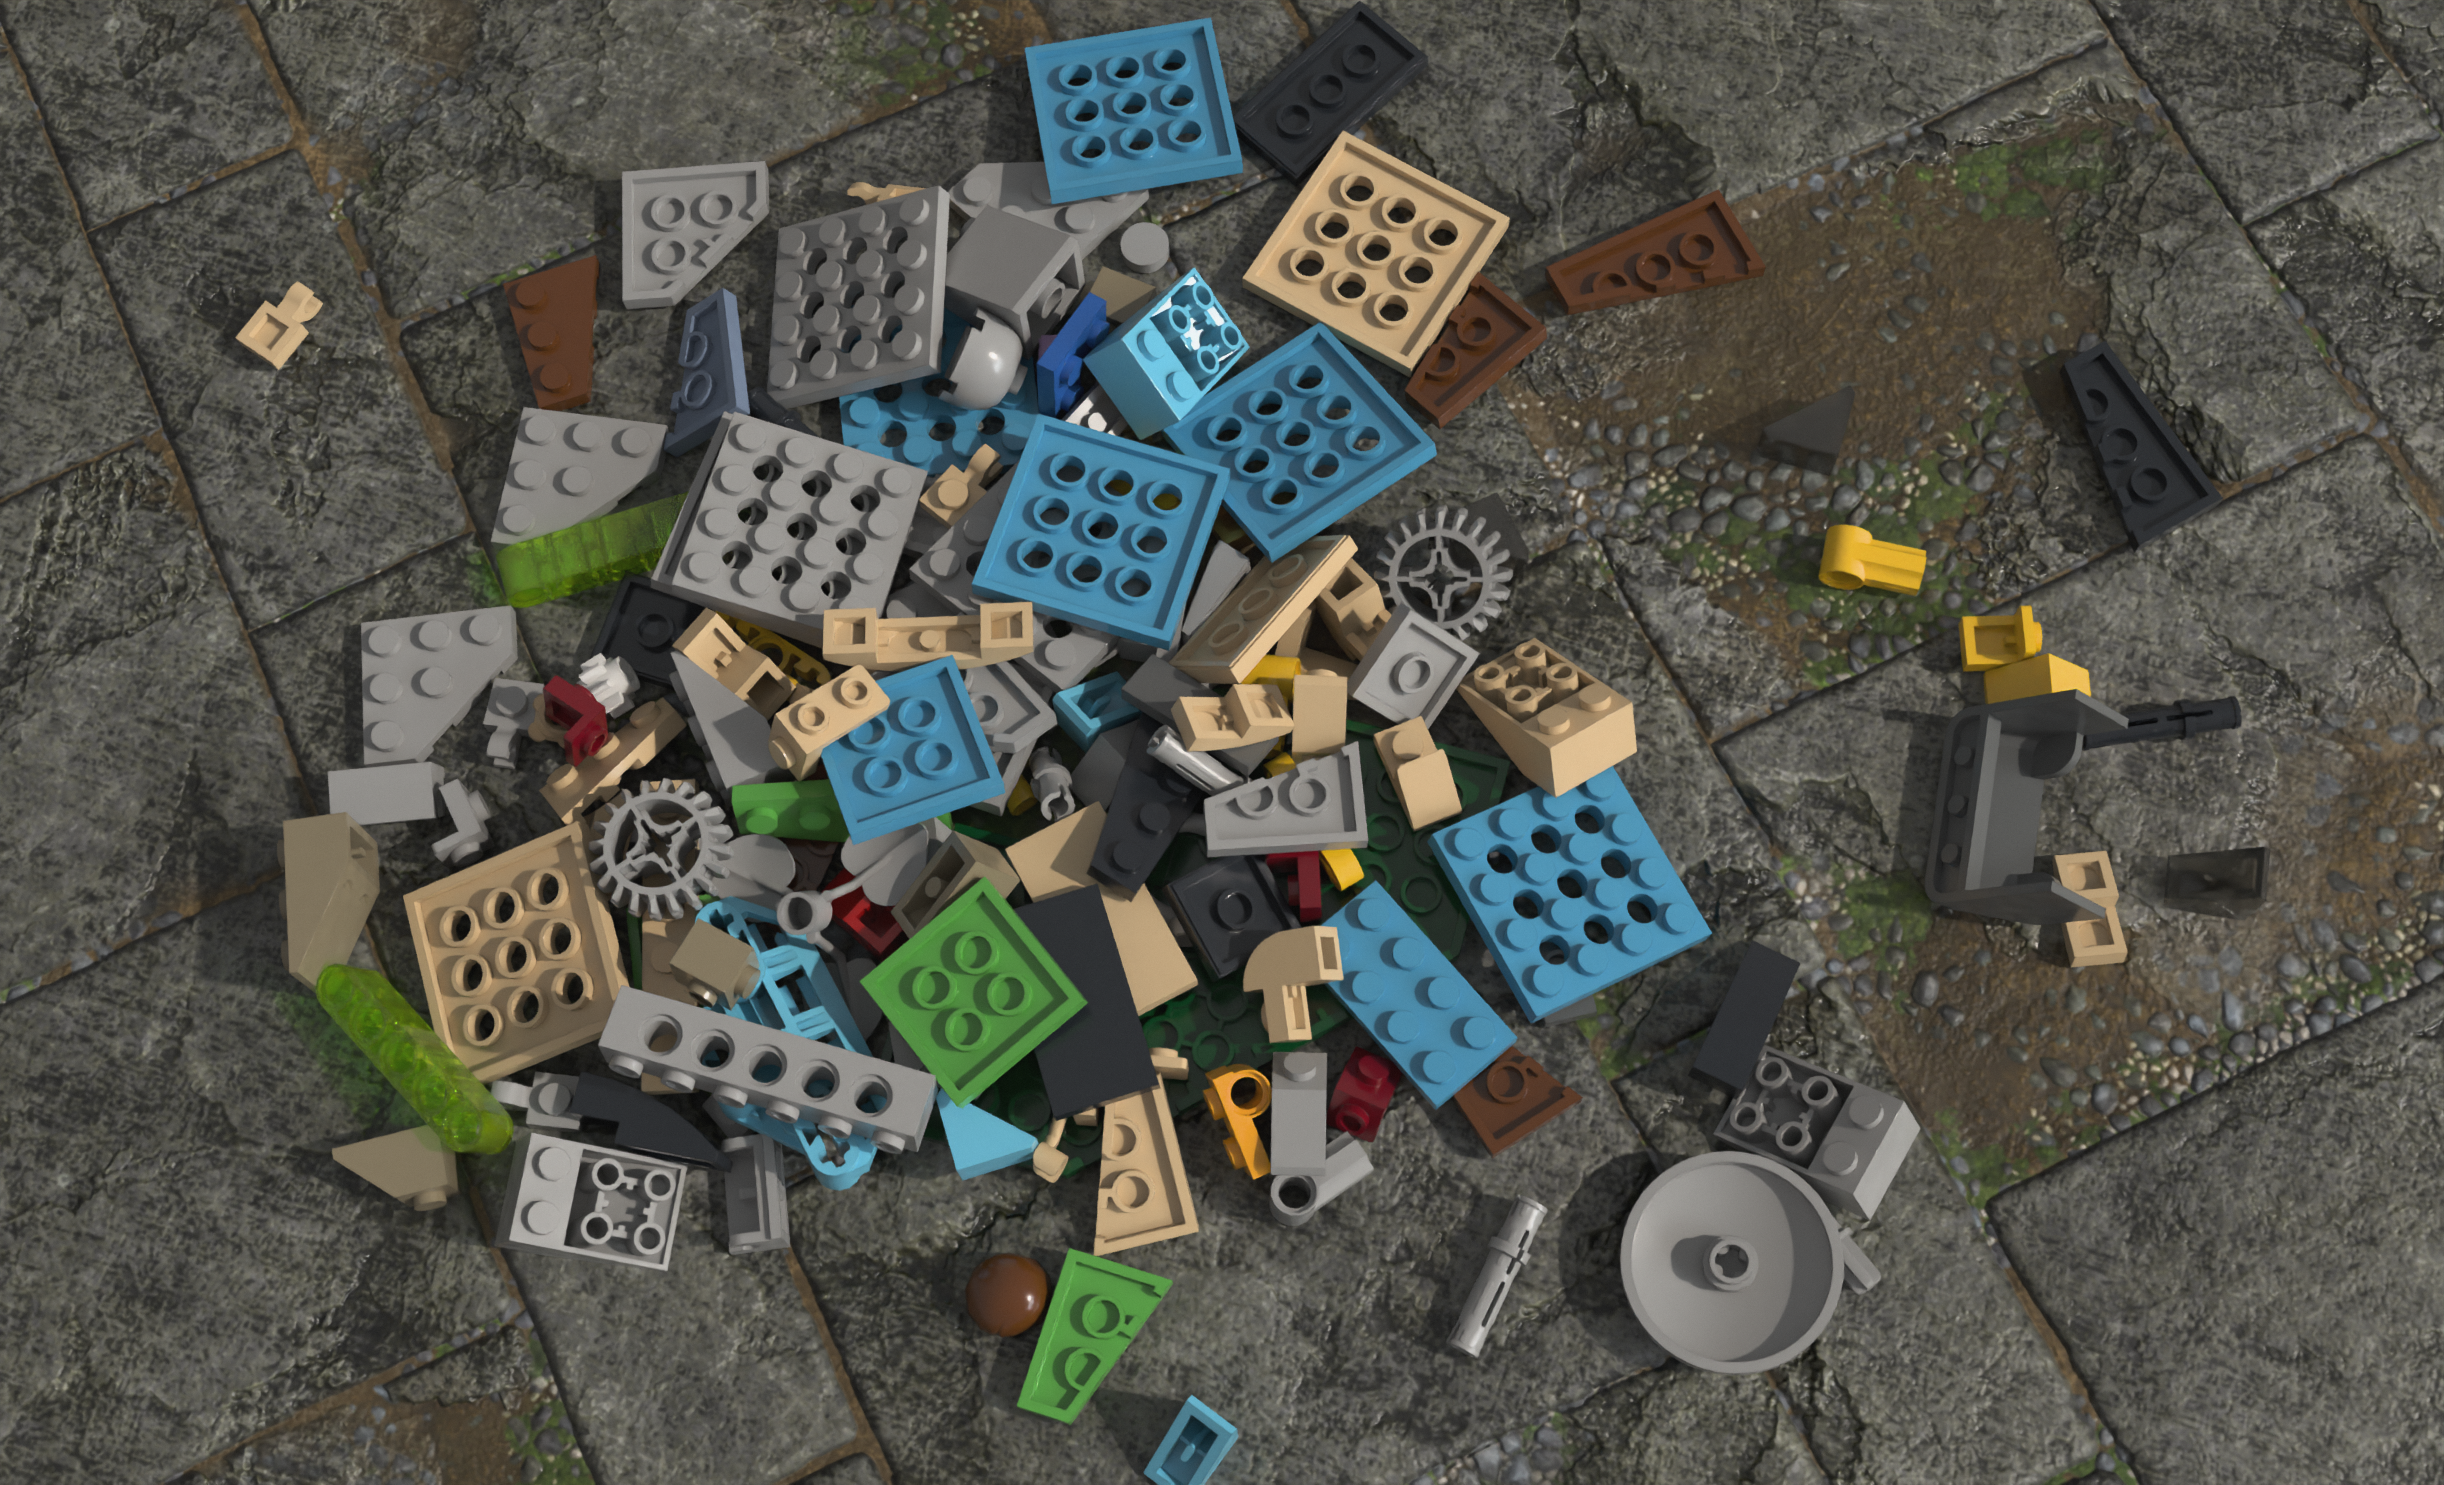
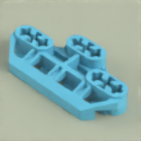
[695,896,887,1190]

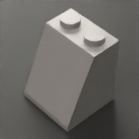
[944,205,1086,360]

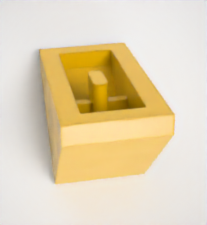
[1983,653,2091,704]

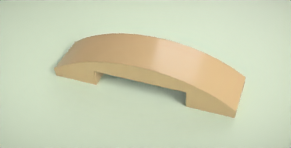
[823,602,1034,672]

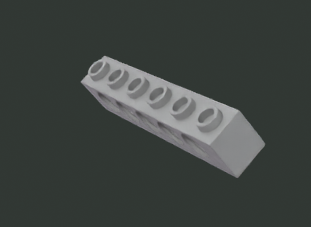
[598,985,938,1154]

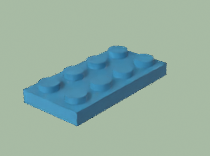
[1321,880,1517,1110]

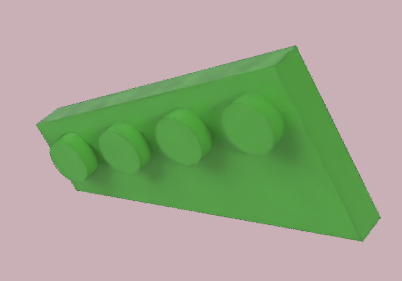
[732,779,953,842]

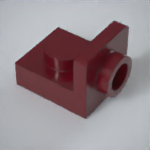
[1265,851,1321,922]

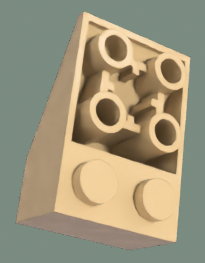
[1456,638,1637,798]

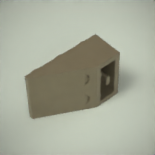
[277,812,380,999]

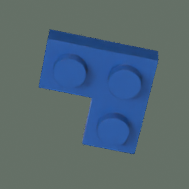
[1037,292,1110,420]

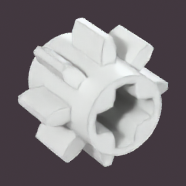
[576,653,640,719]

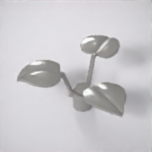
[711,823,929,1042]

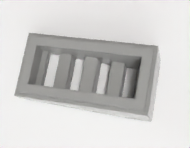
[1181,540,1251,645]

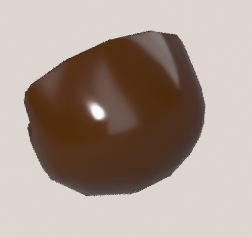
[965,1253,1054,1337]

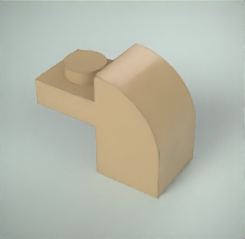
[1313,558,1392,661]
[672,607,797,721]
[1243,926,1344,1043]

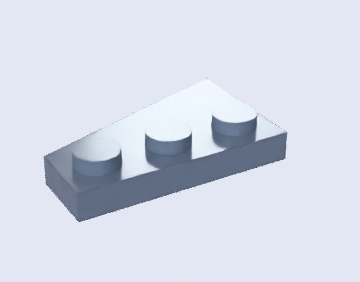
[663,288,750,457]

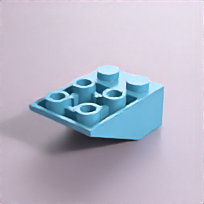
[1083,267,1250,440]

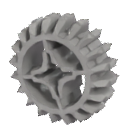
[1374,505,1513,641]
[588,778,734,922]

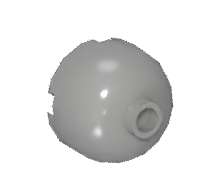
[938,307,1028,411]

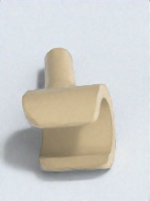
[1033,1116,1069,1183]

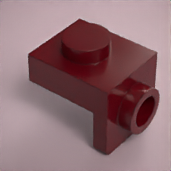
[543,675,608,767]
[1326,1046,1403,1142]

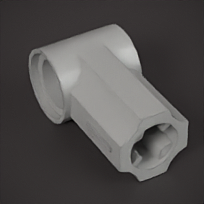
[1269,1131,1374,1226]

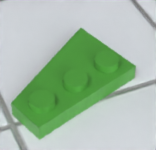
[1017,1248,1173,1425]

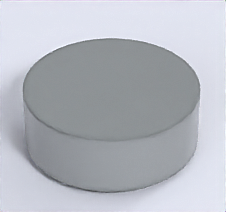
[1120,222,1169,273]

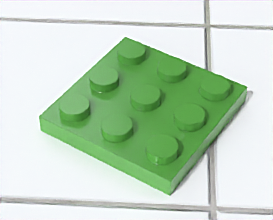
[859,876,1088,1109]

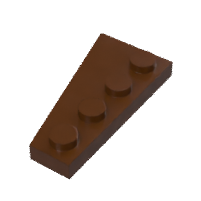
[1545,189,1766,315]

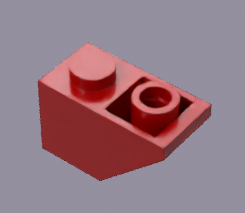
[821,867,909,963]

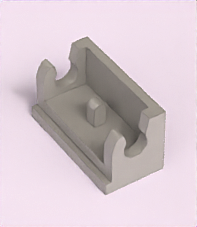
[328,762,445,826]
[721,1134,791,1255]

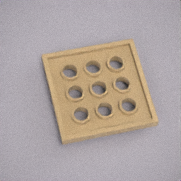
[1242,131,1510,377]
[403,821,629,1094]

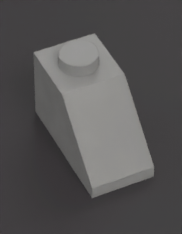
[1271,1052,1327,1176]

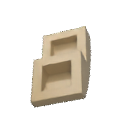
[1171,684,1295,752]
[2052,851,2128,967]

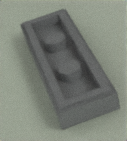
[1121,654,1279,777]

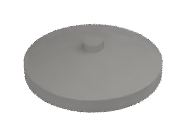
[1620,1151,1844,1376]

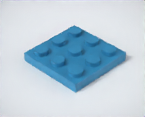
[821,655,1005,845]

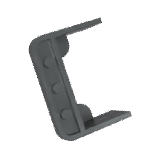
[1925,689,2129,925]

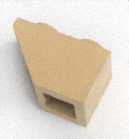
[1292,669,1348,764]

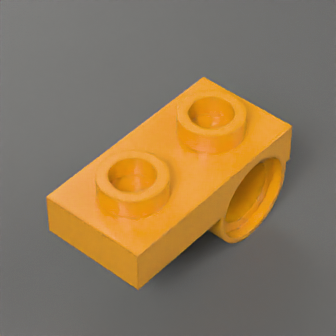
[1202,1064,1272,1180]

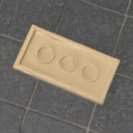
[1168,535,1358,684]
[1005,801,1198,1016]

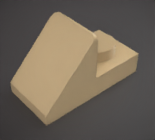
[1373,716,1462,832]

